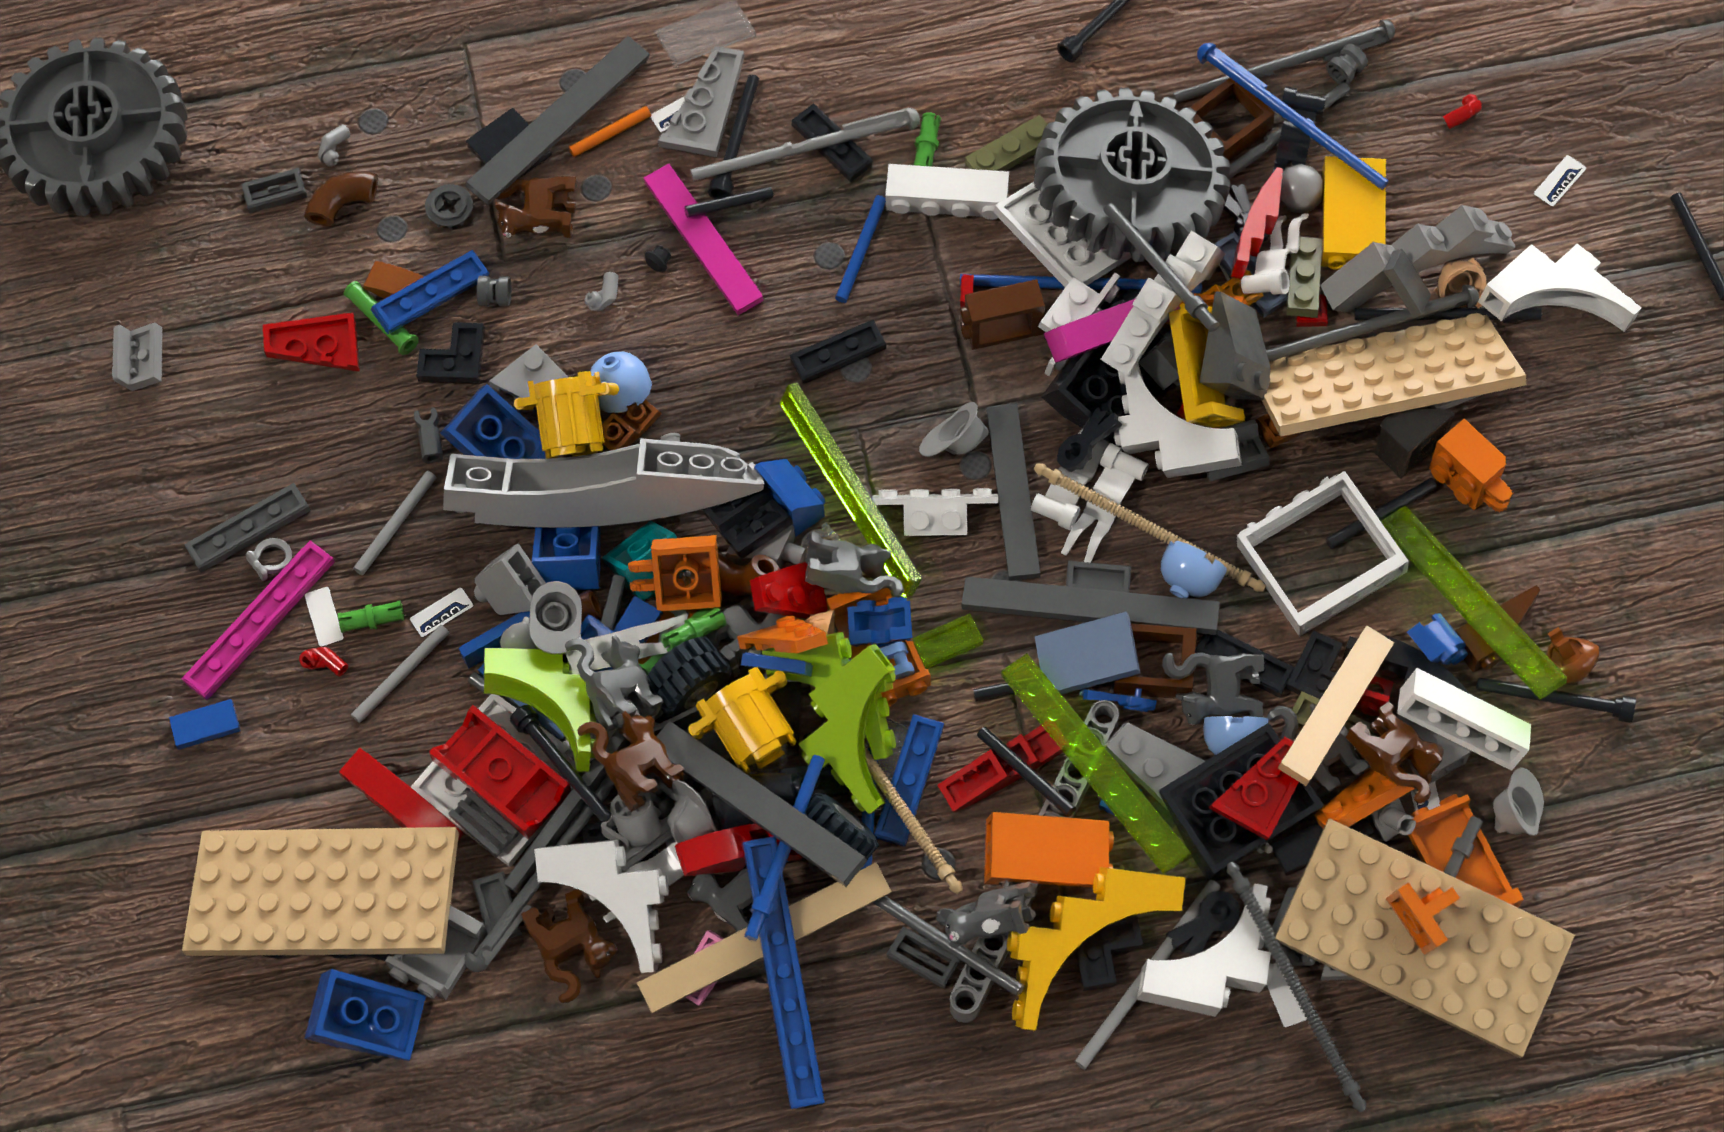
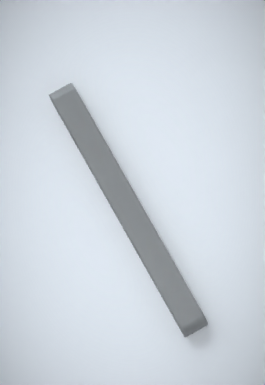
[950,700,1119,1023]

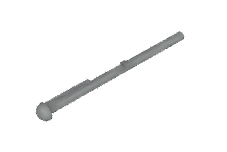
[690,108,920,181]

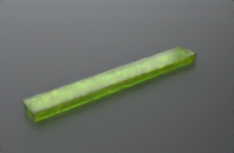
[780,382,922,598]
[1381,506,1567,700]
[1001,653,1191,874]

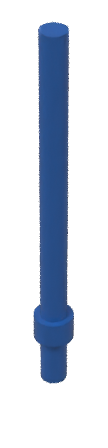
[744,755,825,941]

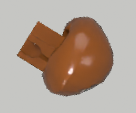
[1544,627,1599,684]

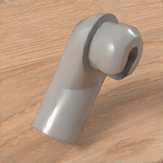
[318,124,350,167]

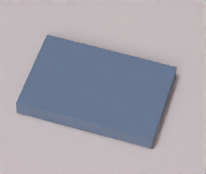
[1034,611,1140,698]

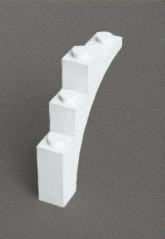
[1100,231,1225,377]

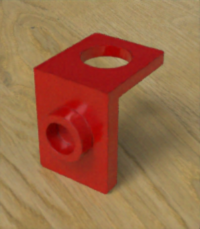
[1354,676,1394,716]

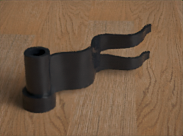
[1272,86,1326,173]

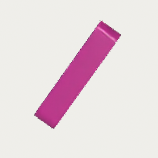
[1044,299,1180,363]

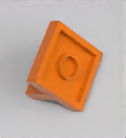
[1386,882,1460,955]

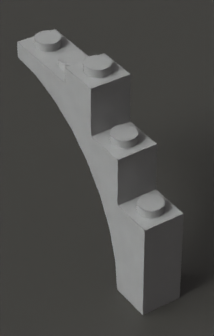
[1320,205,1516,313]

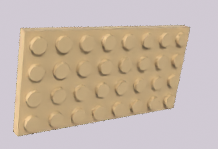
[1262,313,1526,437]
[1275,818,1575,1058]
[182,827,459,956]

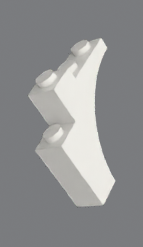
[1478,244,1641,332]
[1114,363,1242,478]
[535,840,669,973]
[1137,884,1274,1016]

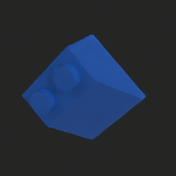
[754,459,826,537]

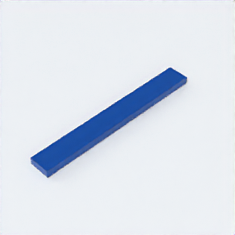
[742,837,825,1109]

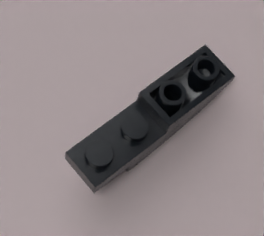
[1343,635,1468,693]

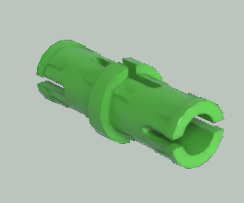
[914,112,941,167]
[338,600,405,633]
[661,608,726,652]

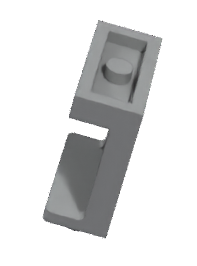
[385,906,487,1000]

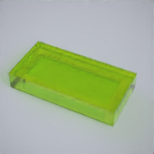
[912,613,984,669]

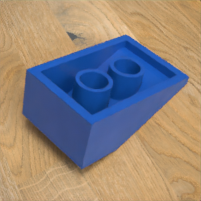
[440,384,546,459]
[532,526,601,591]
[305,969,426,1061]

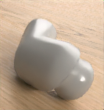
[584,272,619,311]

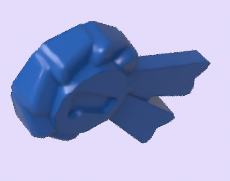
[1079,688,1157,712]

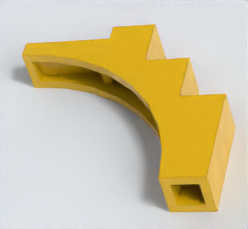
[1007,867,1186,1030]

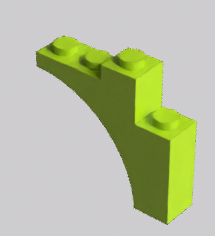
[762,632,896,760]
[798,644,896,814]
[484,648,597,772]

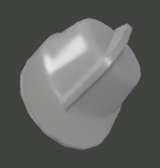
[919,402,989,457]
[529,581,582,654]
[1493,768,1544,836]
[667,780,718,843]

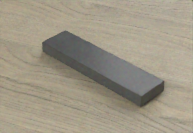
[184,483,311,573]

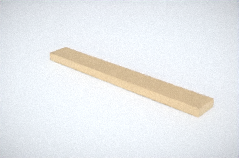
[637,862,892,1014]

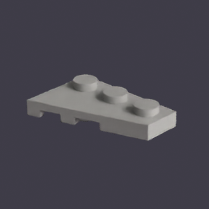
[489,344,568,399]
[1103,722,1205,810]

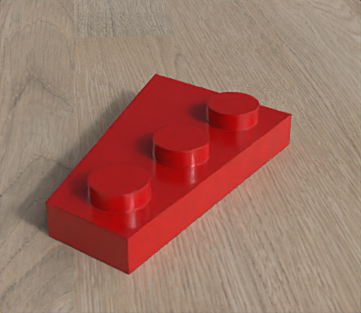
[262,312,360,372]
[750,562,828,619]
[1209,737,1299,840]

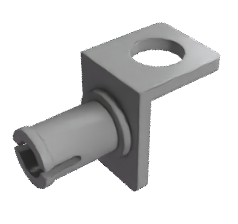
[1370,798,1416,842]

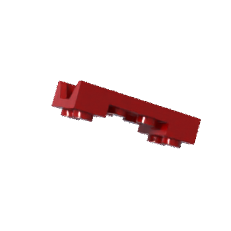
[429,705,572,839]

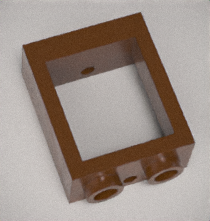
[1190,78,1275,161]
[960,279,1045,350]
[1110,623,1197,699]

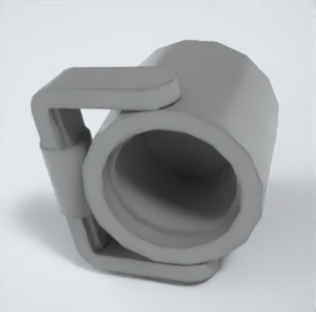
[601,791,662,849]

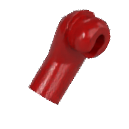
[1443,94,1482,130]
[299,647,349,677]

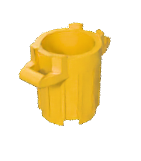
[514,371,619,459]
[688,667,796,774]

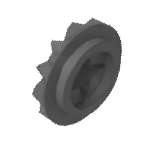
[425,184,474,229]

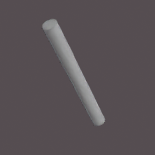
[353,471,436,575]
[351,624,449,723]

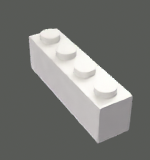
[885,164,1009,220]
[1397,668,1531,771]

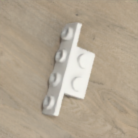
[1038,273,1120,377]
[872,488,998,536]

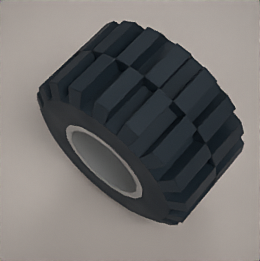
[647,637,732,719]
[804,792,879,860]

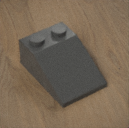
[1199,292,1271,400]

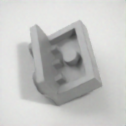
[112,323,162,391]

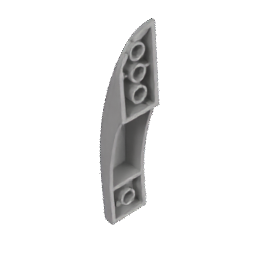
[443,438,764,528]

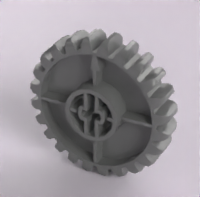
[0,37,188,217]
[1033,88,1230,262]

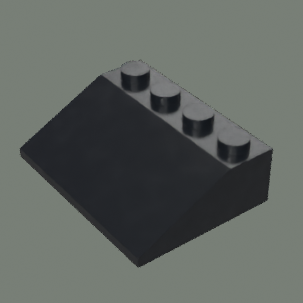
[1041,299,1173,452]
[1159,723,1324,880]

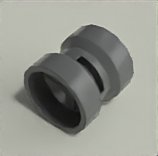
[1326,44,1368,85]
[477,276,512,307]

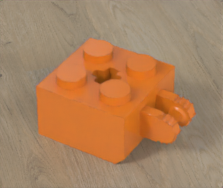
[1429,419,1513,513]
[628,535,722,611]

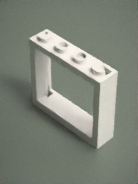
[1237,471,1409,637]

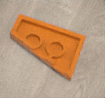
[737,616,828,653]
[1314,767,1415,829]

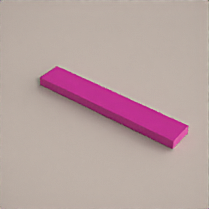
[644,164,764,315]
[181,540,335,700]

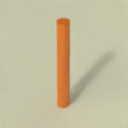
[568,106,651,157]

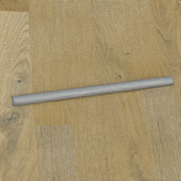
[1074,880,1221,1070]

